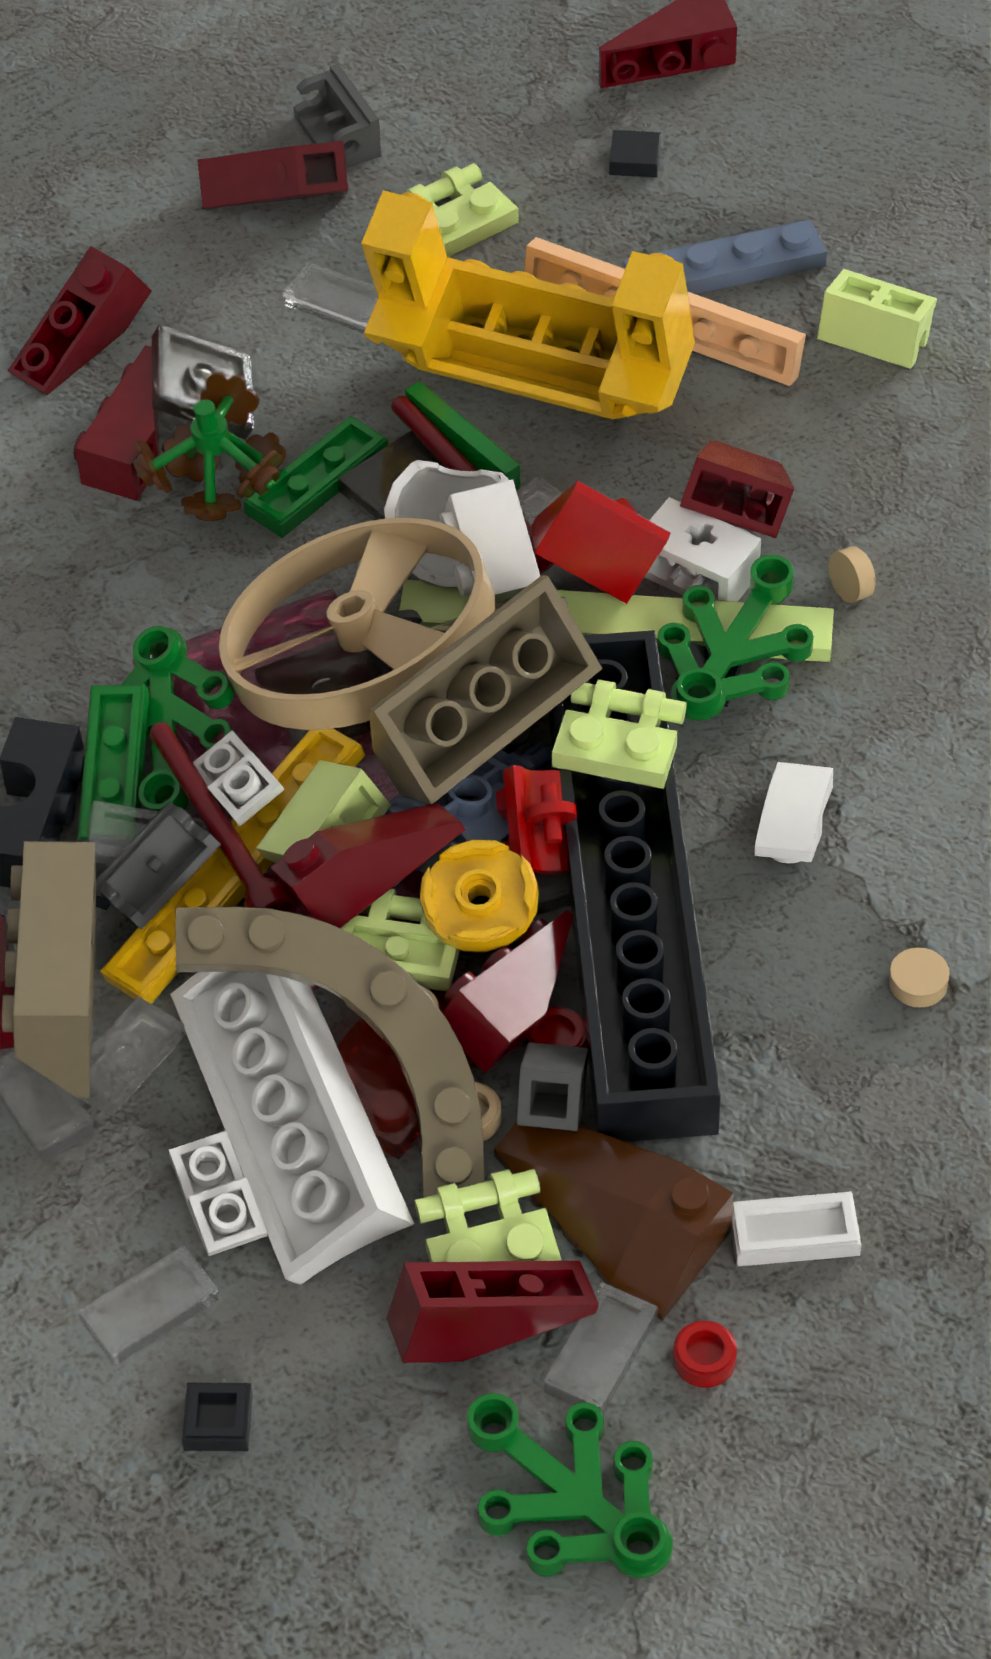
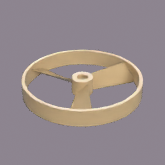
[219,518,495,730]

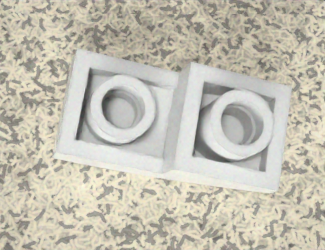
[193,730,285,826]
[755,762,833,863]
[169,1130,267,1256]

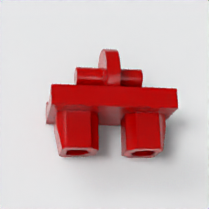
[496,765,577,875]

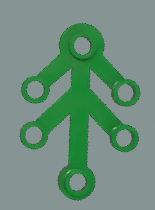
[657,555,814,721]
[121,626,237,816]
[467,1393,673,1578]

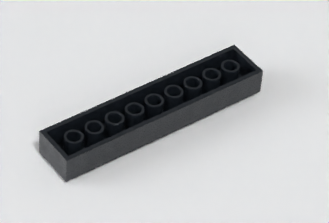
[548,630,721,1142]

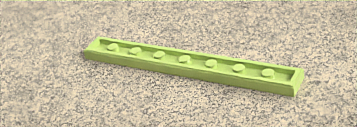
[399,580,834,662]

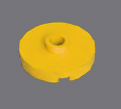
[420,840,539,952]

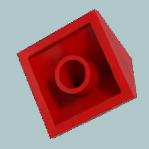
[531,481,671,604]

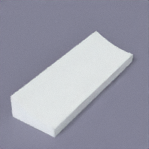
[170,971,414,1285]

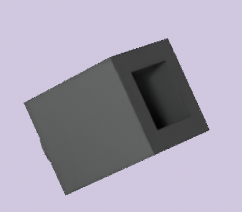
[517,1042,589,1131]

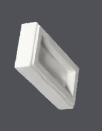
[731,1191,861,1267]

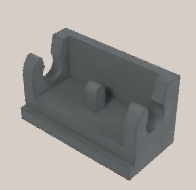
[294,64,381,168]
[96,801,221,930]

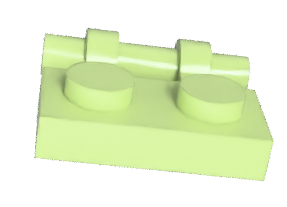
[405,163,519,257]
[552,679,687,789]
[341,889,460,991]
[414,1169,562,1262]

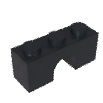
[0,717,85,888]

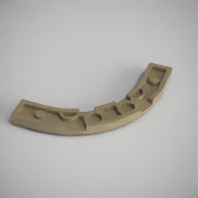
[176,907,485,1198]

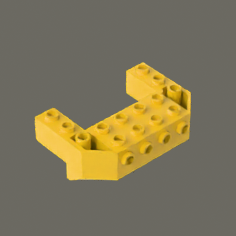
[361,190,695,419]

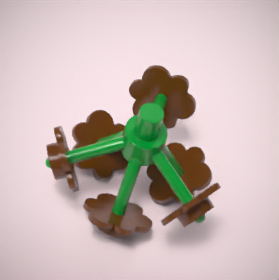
[133,372,286,521]

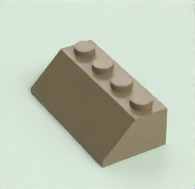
[369,575,602,805]
[2,841,96,1098]

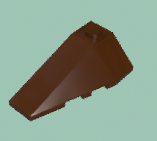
[494,1122,733,1321]

